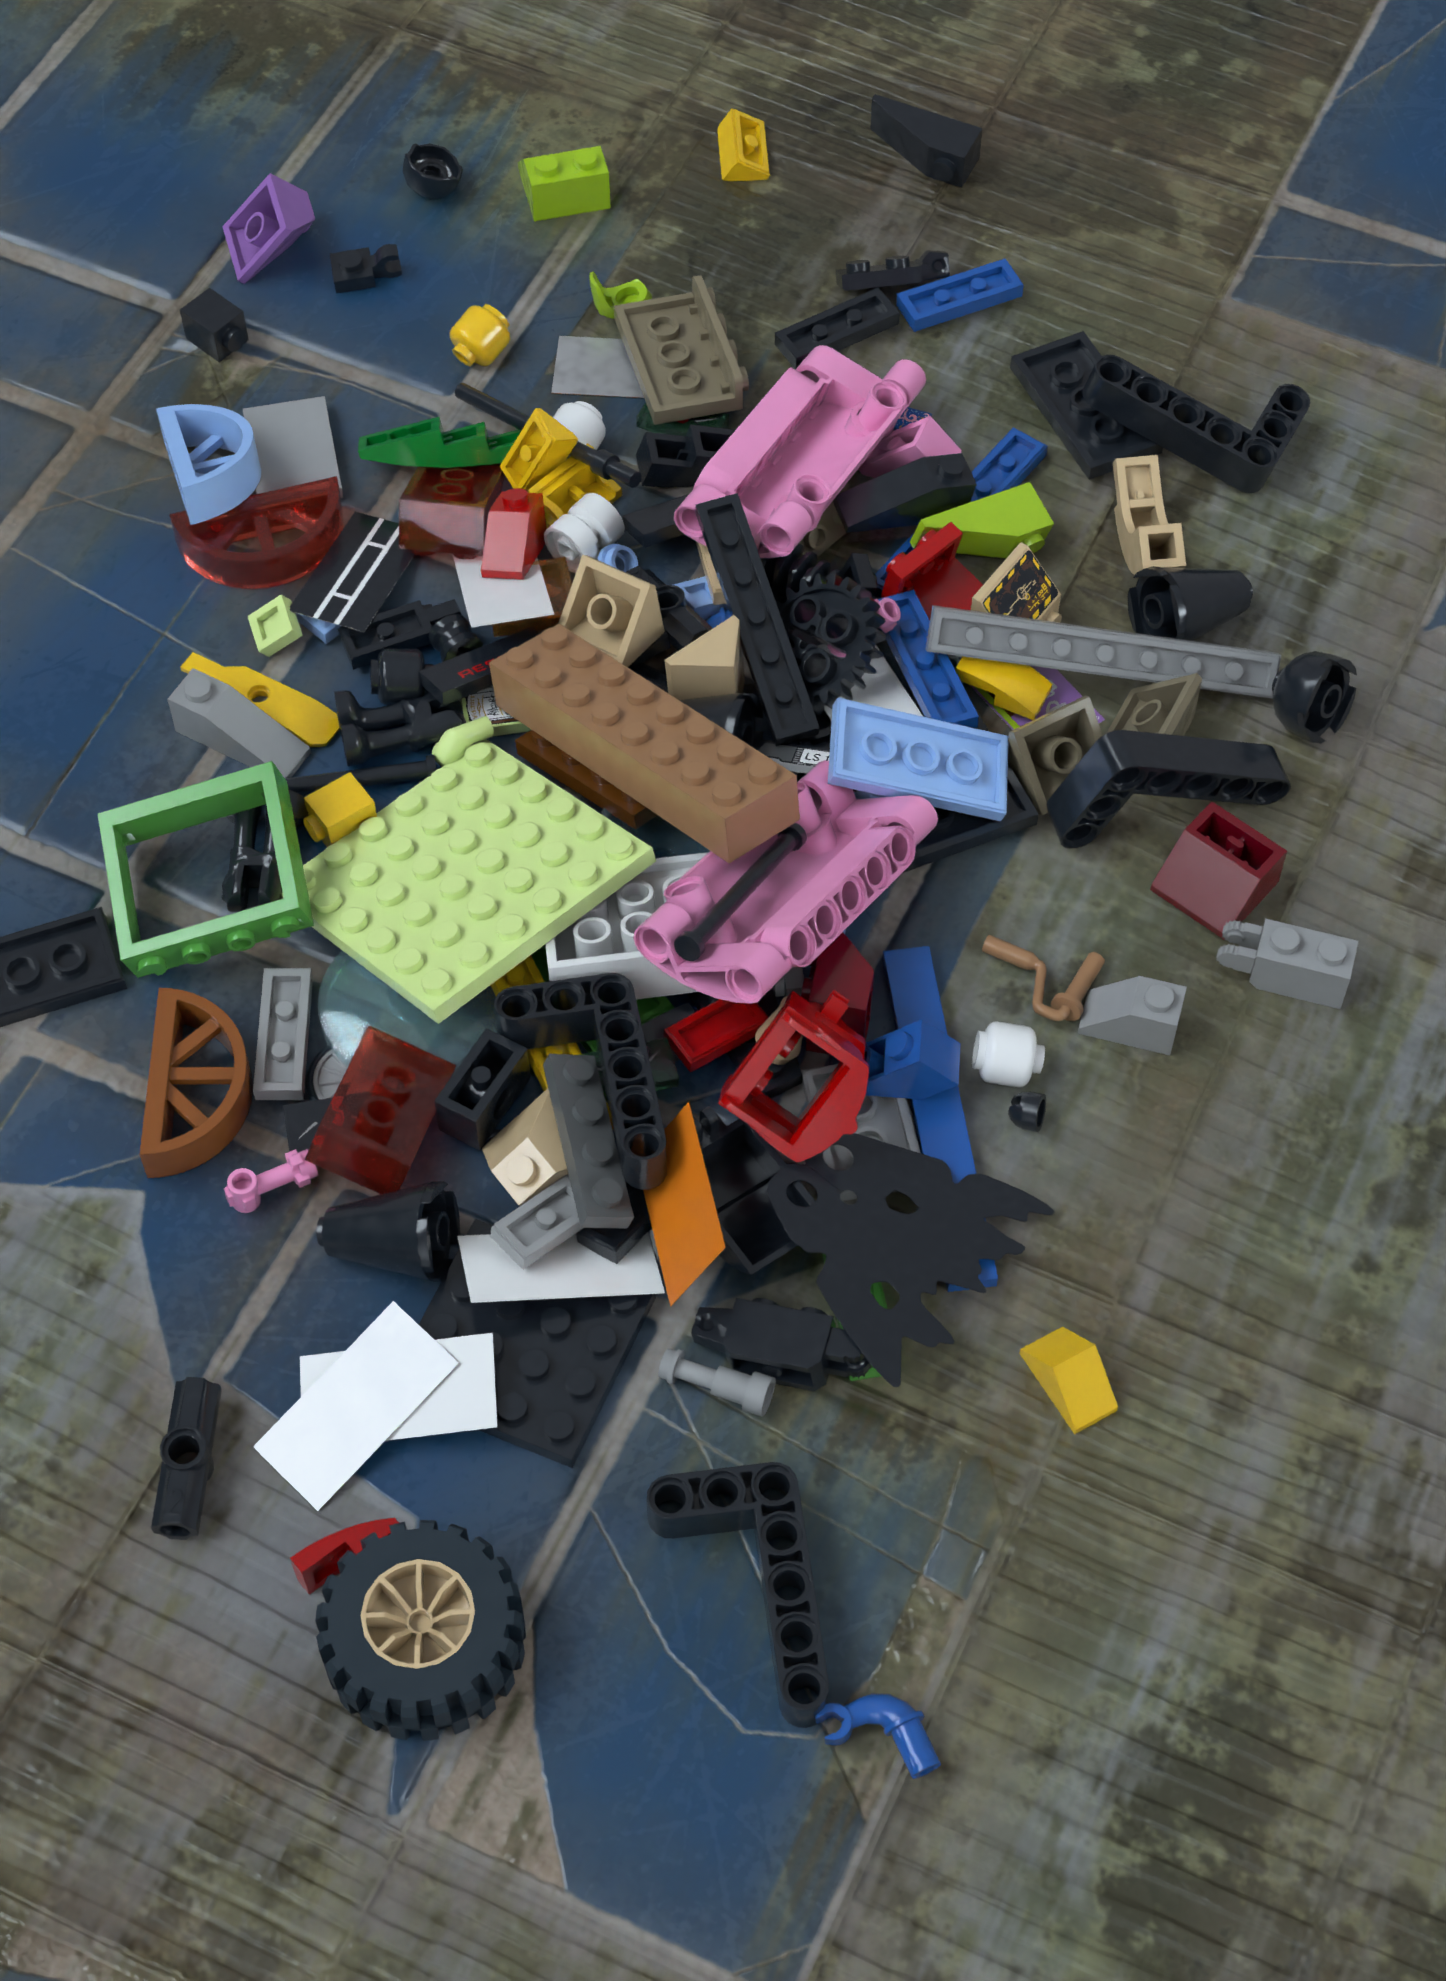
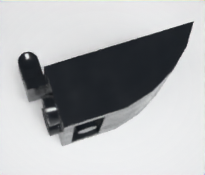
[693,1106,815,1275]

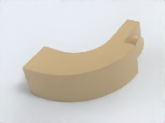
[1113,455,1186,575]

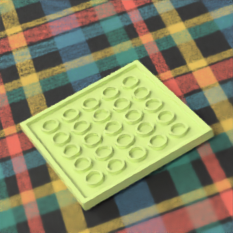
[281,739,656,1024]

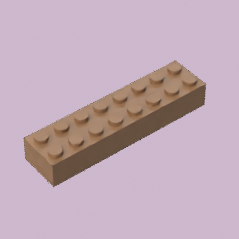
[489,624,800,864]

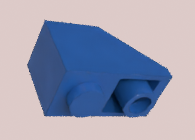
[864,1019,961,1100]

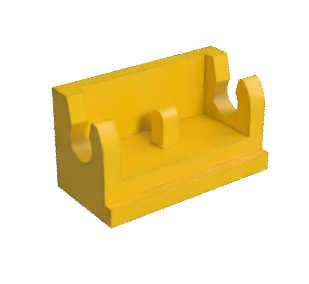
[528,443,622,528]

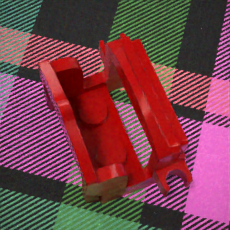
[718,990,869,1162]

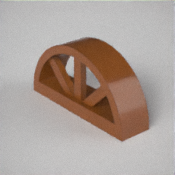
[139,988,253,1178]

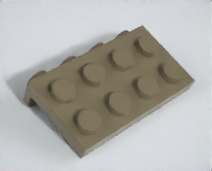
[614,275,749,425]

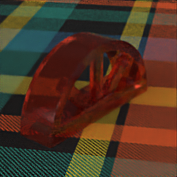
[169,476,344,589]

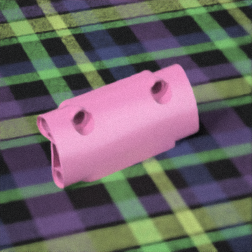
[674,345,926,558]
[633,760,938,1004]

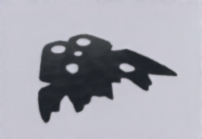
[767,1133,1055,1387]

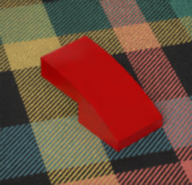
[290,1518,399,1595]

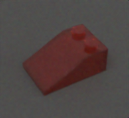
[399,463,505,559]
[305,1025,456,1194]

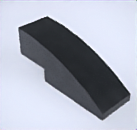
[636,425,735,488]

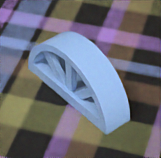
[156,404,261,525]

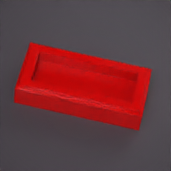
[664,999,769,1073]

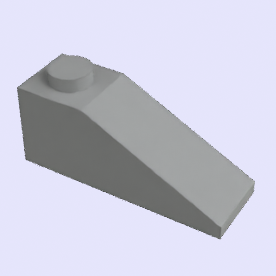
[167,668,311,779]

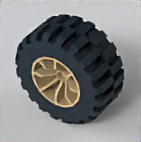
[315,1520,526,1741]

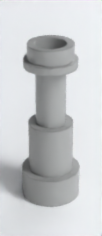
[658,1348,776,1417]

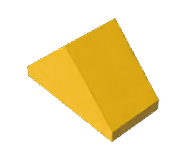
[1019,1326,1118,1434]

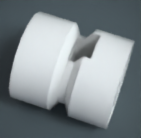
[544,493,625,573]

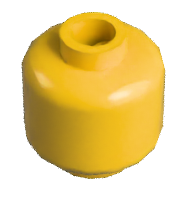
[449,304,510,366]

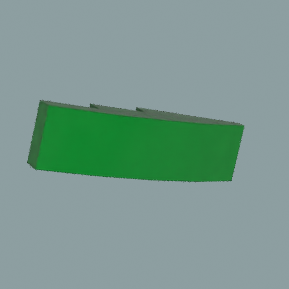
[358,417,521,468]

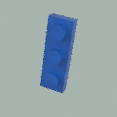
[896,258,1024,332]

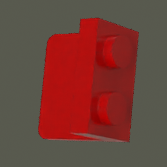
[881,522,983,620]

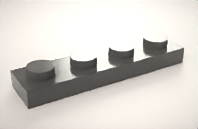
[543,1054,634,1229]

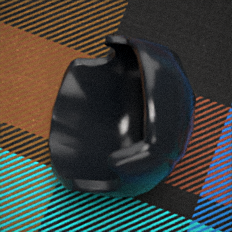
[402,143,463,199]

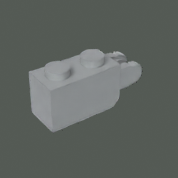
[1216,918,1359,1009]

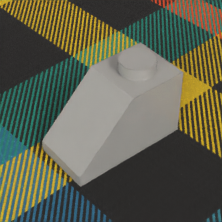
[1078,976,1187,1055]

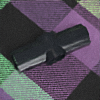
[626,565,713,651]
[151,1377,222,1540]

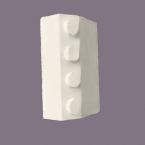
[545,852,709,999]

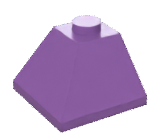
[222,173,315,284]

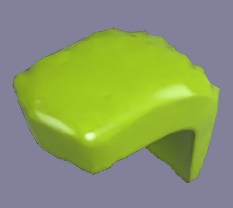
[589,271,652,319]

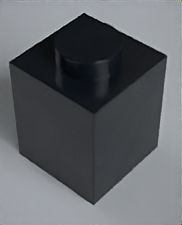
[180,288,249,362]

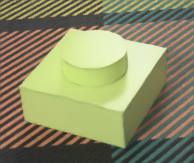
[247,595,303,657]

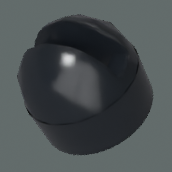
[1008,1091,1046,1132]

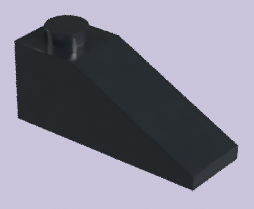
[870,94,982,188]
[833,453,977,533]

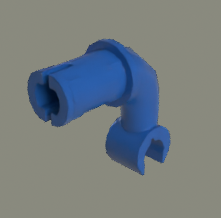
[815,1693,941,1779]

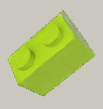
[518,146,611,222]

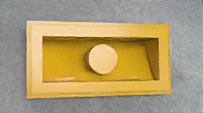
[717,108,770,181]
[500,408,578,492]

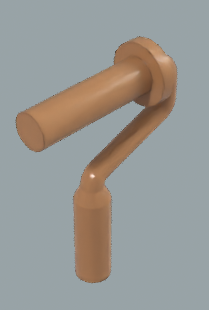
[982,935,1105,1021]

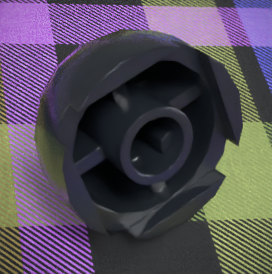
[1272,651,1357,744]

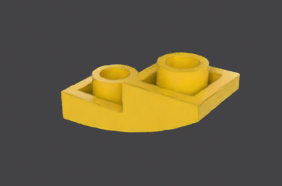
[955,656,1053,720]

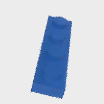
[878,590,979,728]

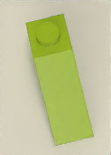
[910,482,1054,558]

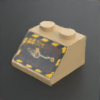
[971,542,1062,623]

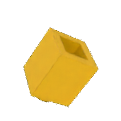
[303,772,377,847]

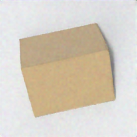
[558,554,665,667]
[664,615,745,700]

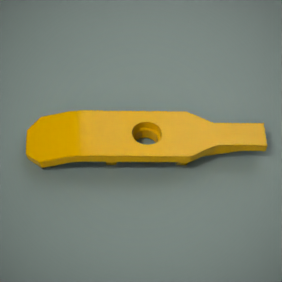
[180,652,340,748]

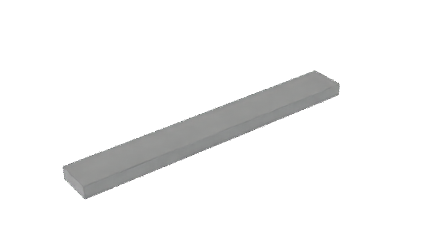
[925,605,1282,699]

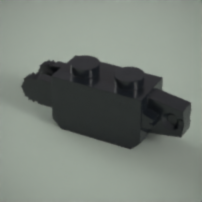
[691,1298,872,1391]

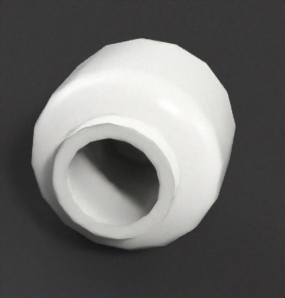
[553,401,606,461]
[972,1021,1045,1088]

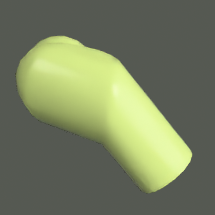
[432,716,494,767]

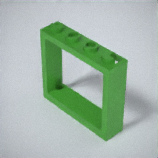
[98,761,314,978]

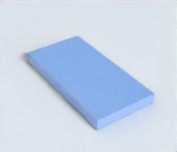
[828,698,1009,821]

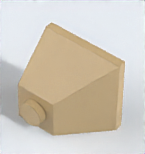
[482,1089,568,1206]

